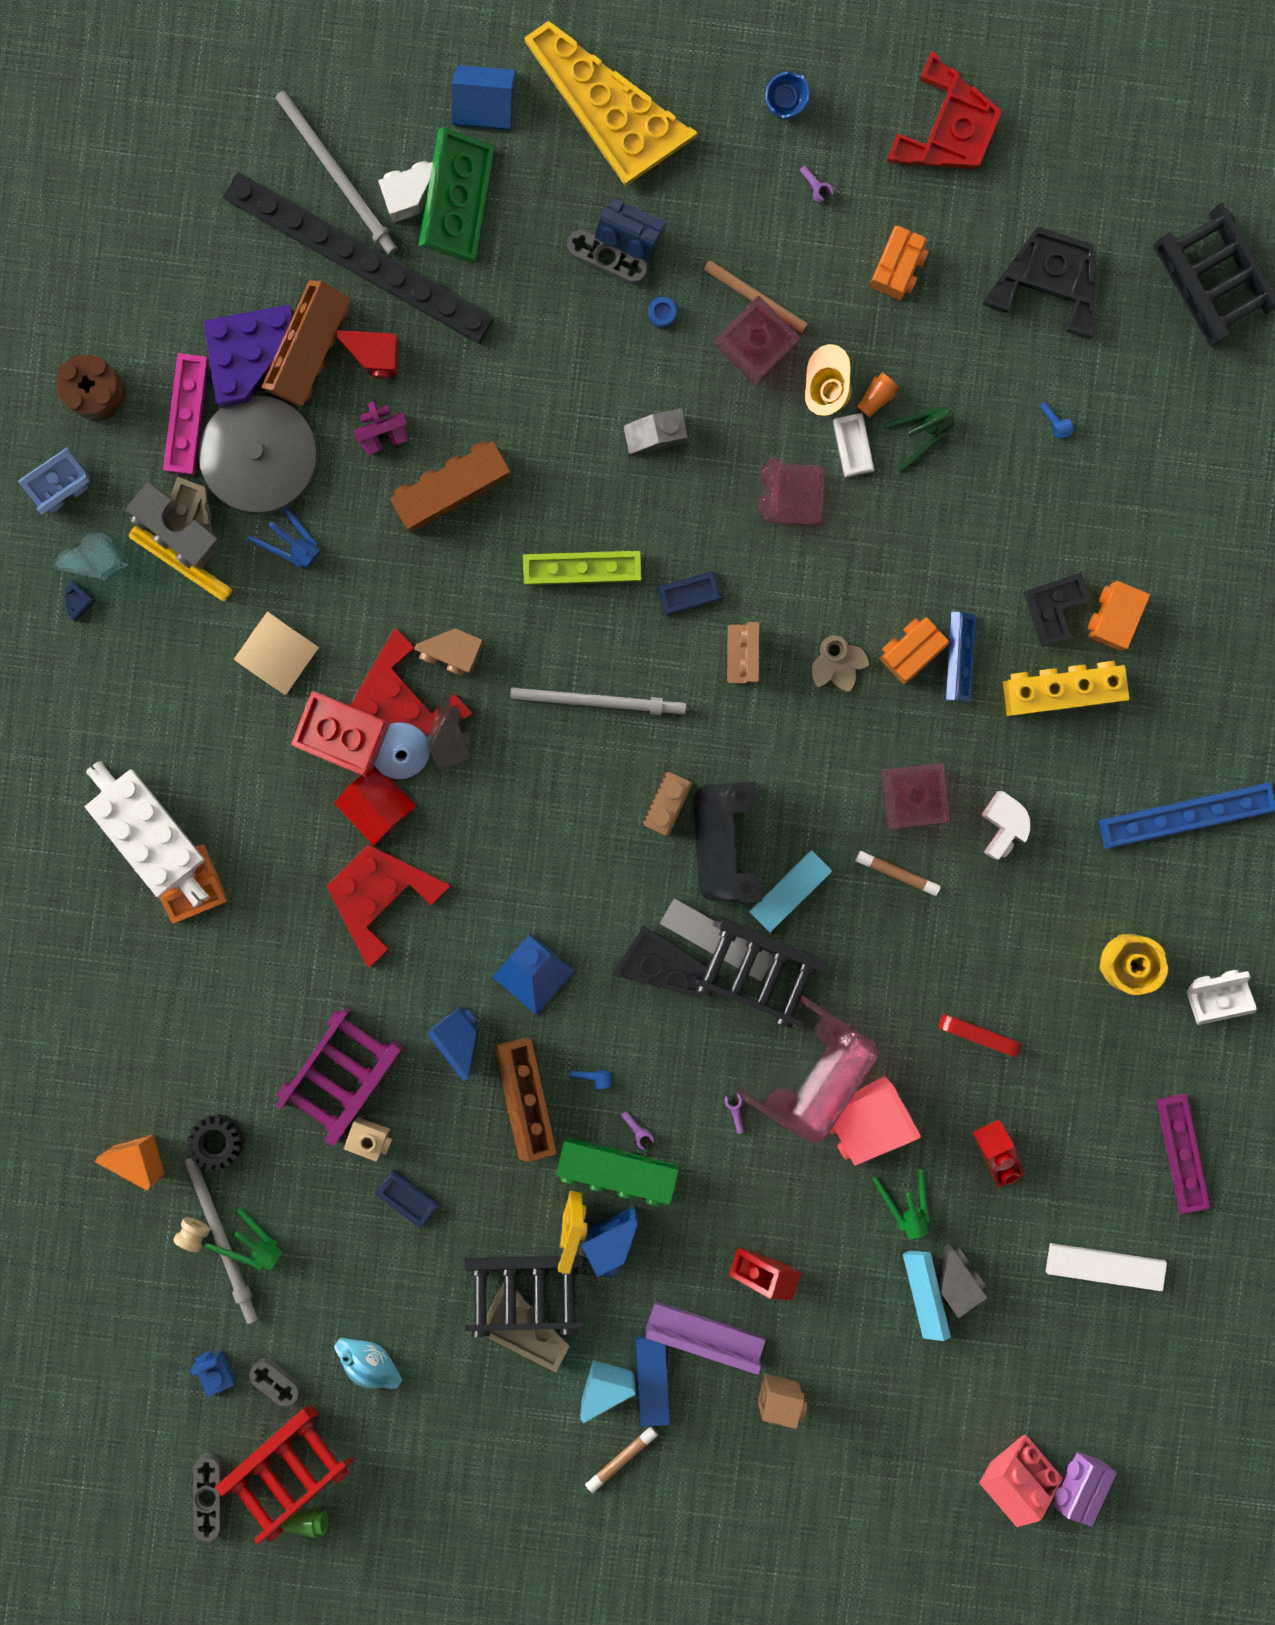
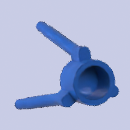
[248,507,321,569]

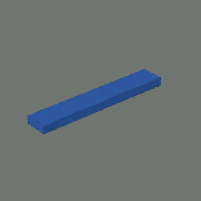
[1098,782,1275,849]

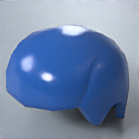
[765,71,811,119]

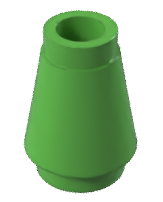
[282,1507,328,1538]

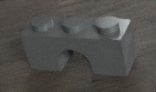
[125,482,223,569]

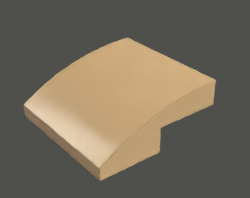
[234,611,319,695]

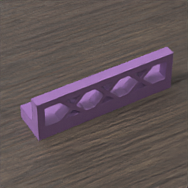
[646,1301,766,1375]

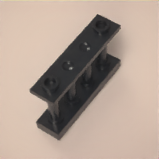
[1153,202,1275,347]
[690,915,829,1029]
[465,1255,584,1337]

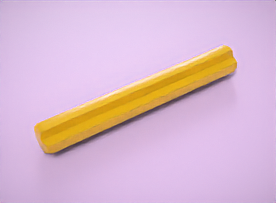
[129,526,232,601]

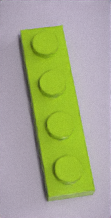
[523,551,641,585]

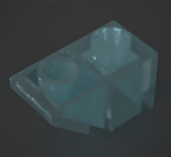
[51,532,128,581]

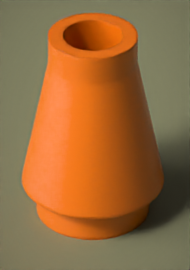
[857,373,899,418]

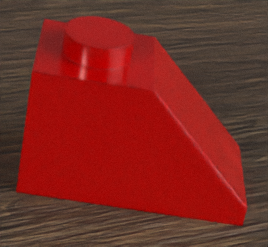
[337,330,400,380]
[729,1248,802,1300]

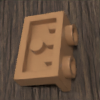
[727,622,759,684]

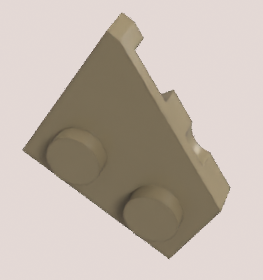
[169,477,212,532]

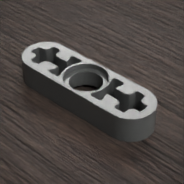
[567,230,647,285]
[193,1453,223,1542]

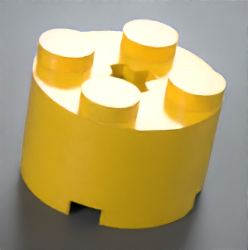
[1100,934,1168,995]

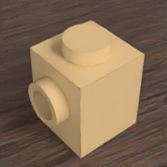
[344,1117,392,1162]

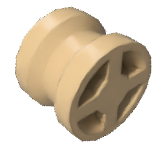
[173,1217,210,1253]

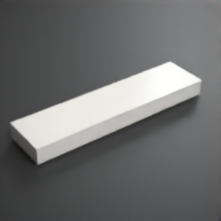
[1045,1243,1167,1291]

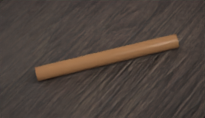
[704,260,808,334]

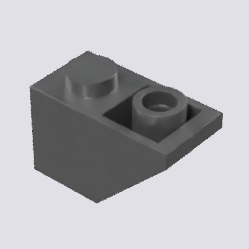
[938,1243,987,1318]

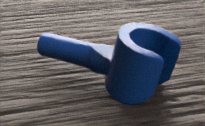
[1040,401,1074,438]
[570,1070,612,1089]

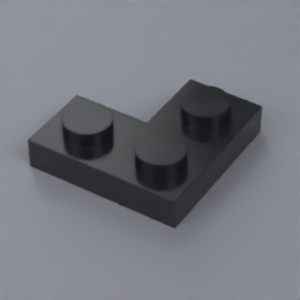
[1023,573,1090,647]

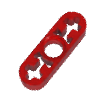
[938,1013,1022,1058]

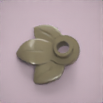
[812,635,869,692]

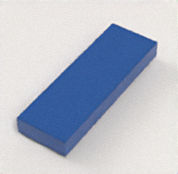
[946,612,976,702]
[636,1336,670,1427]

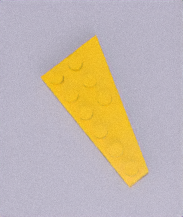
[525,21,698,187]

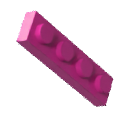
[163,353,209,476]

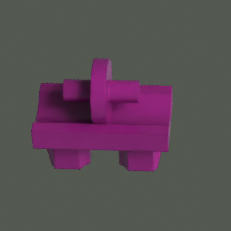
[354,401,408,455]

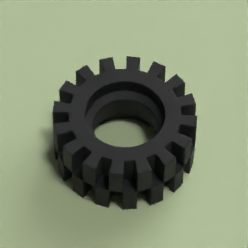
[187,1114,244,1171]

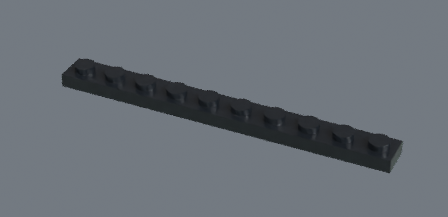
[223,171,494,344]

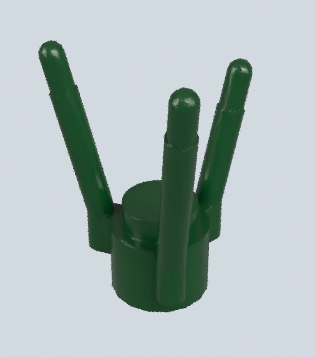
[884,406,954,472]

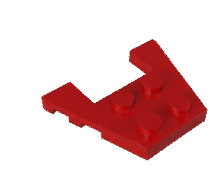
[886,51,1002,169]
[350,628,473,735]
[327,844,451,968]

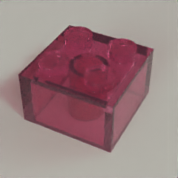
[715,295,801,387]
[880,763,950,829]

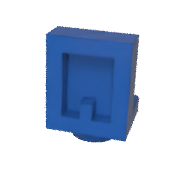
[190,1350,236,1397]

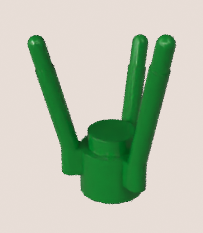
[873,1169,931,1239]
[205,1208,282,1271]

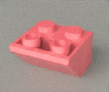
[979,1435,1063,1527]

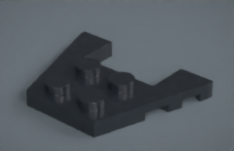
[982,227,1094,340]

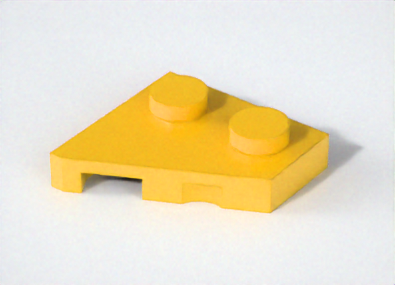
[558,1191,587,1274]

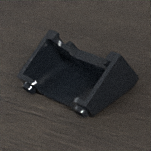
[694,782,762,903]

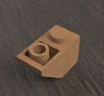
[414,628,485,676]

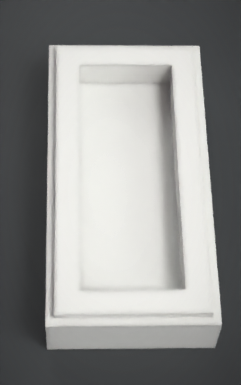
[833,413,874,478]

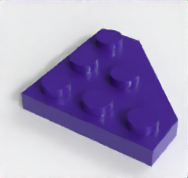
[203,305,293,407]

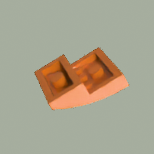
[160,844,227,924]

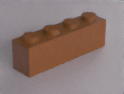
[261,280,351,406]
[390,441,512,533]
[494,1038,557,1162]

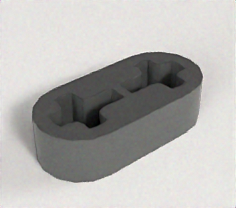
[249,1358,301,1407]

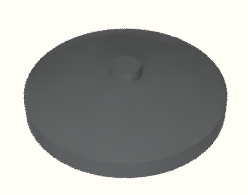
[199,396,318,514]

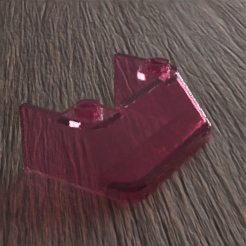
[738,994,878,1143]

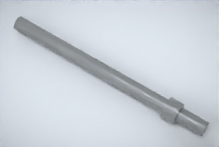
[510,688,686,715]
[184,1158,258,1324]

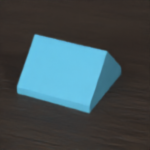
[580,1360,635,1423]

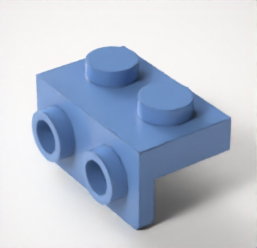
[18,447,90,515]

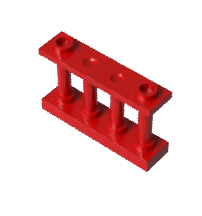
[215,1405,355,1544]

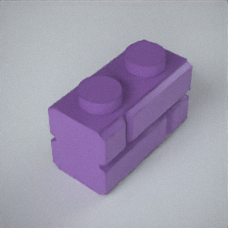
[1053,1452,1117,1526]

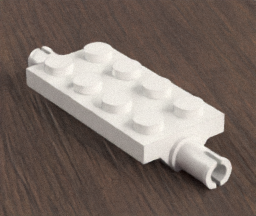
[84,761,210,908]

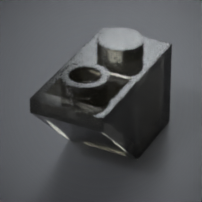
[426,698,474,772]

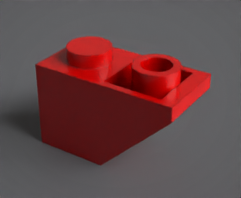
[973,1120,1024,1188]

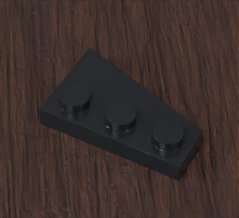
[611,925,708,998]

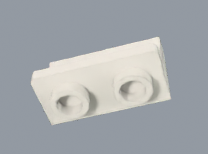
[1187,970,1257,1025]

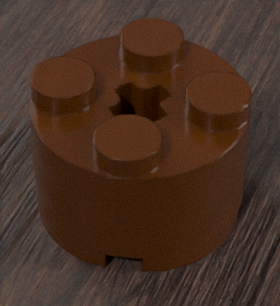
[57,355,125,421]

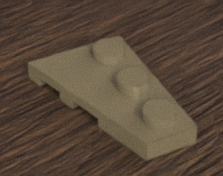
[487,1281,570,1373]

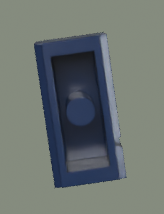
[595,197,666,262]

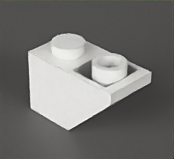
[378,161,433,223]

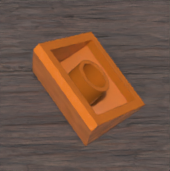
[95,1135,165,1191]

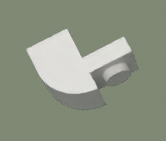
[981,791,1030,860]

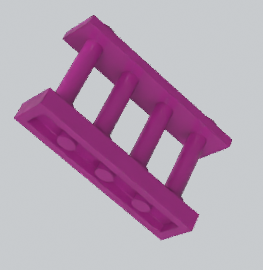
[275,1007,404,1147]

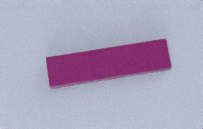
[1156,1093,1211,1215]

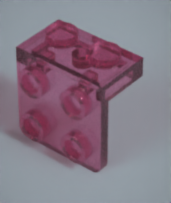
[758,458,824,525]

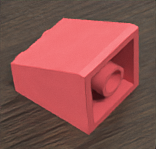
[823,1076,921,1165]

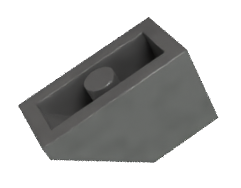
[624,408,688,455]

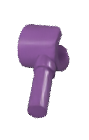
[800,165,833,203]
[724,1093,744,1134]
[621,1111,654,1150]

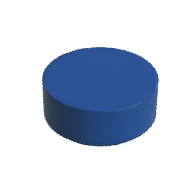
[648,297,677,329]

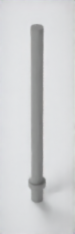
[275,91,398,255]

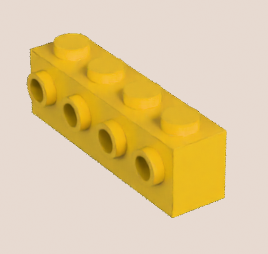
[1002,661,1129,716]

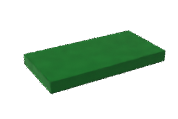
[419,127,495,263]

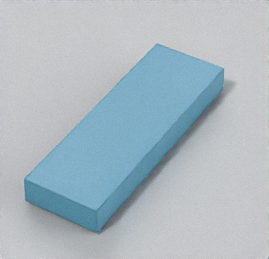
[749,850,832,932]
[903,1251,951,1341]

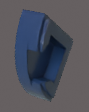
[65,580,96,622]

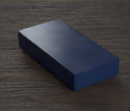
[657,571,721,616]
[375,1169,440,1228]

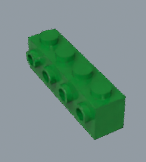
[556,1136,679,1207]

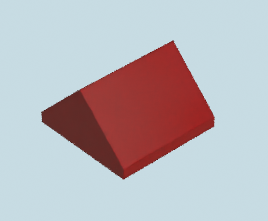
[334,765,417,846]

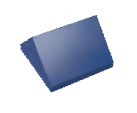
[452,65,516,131]

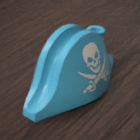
[334,1338,403,1389]

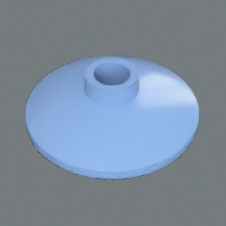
[374,722,430,779]

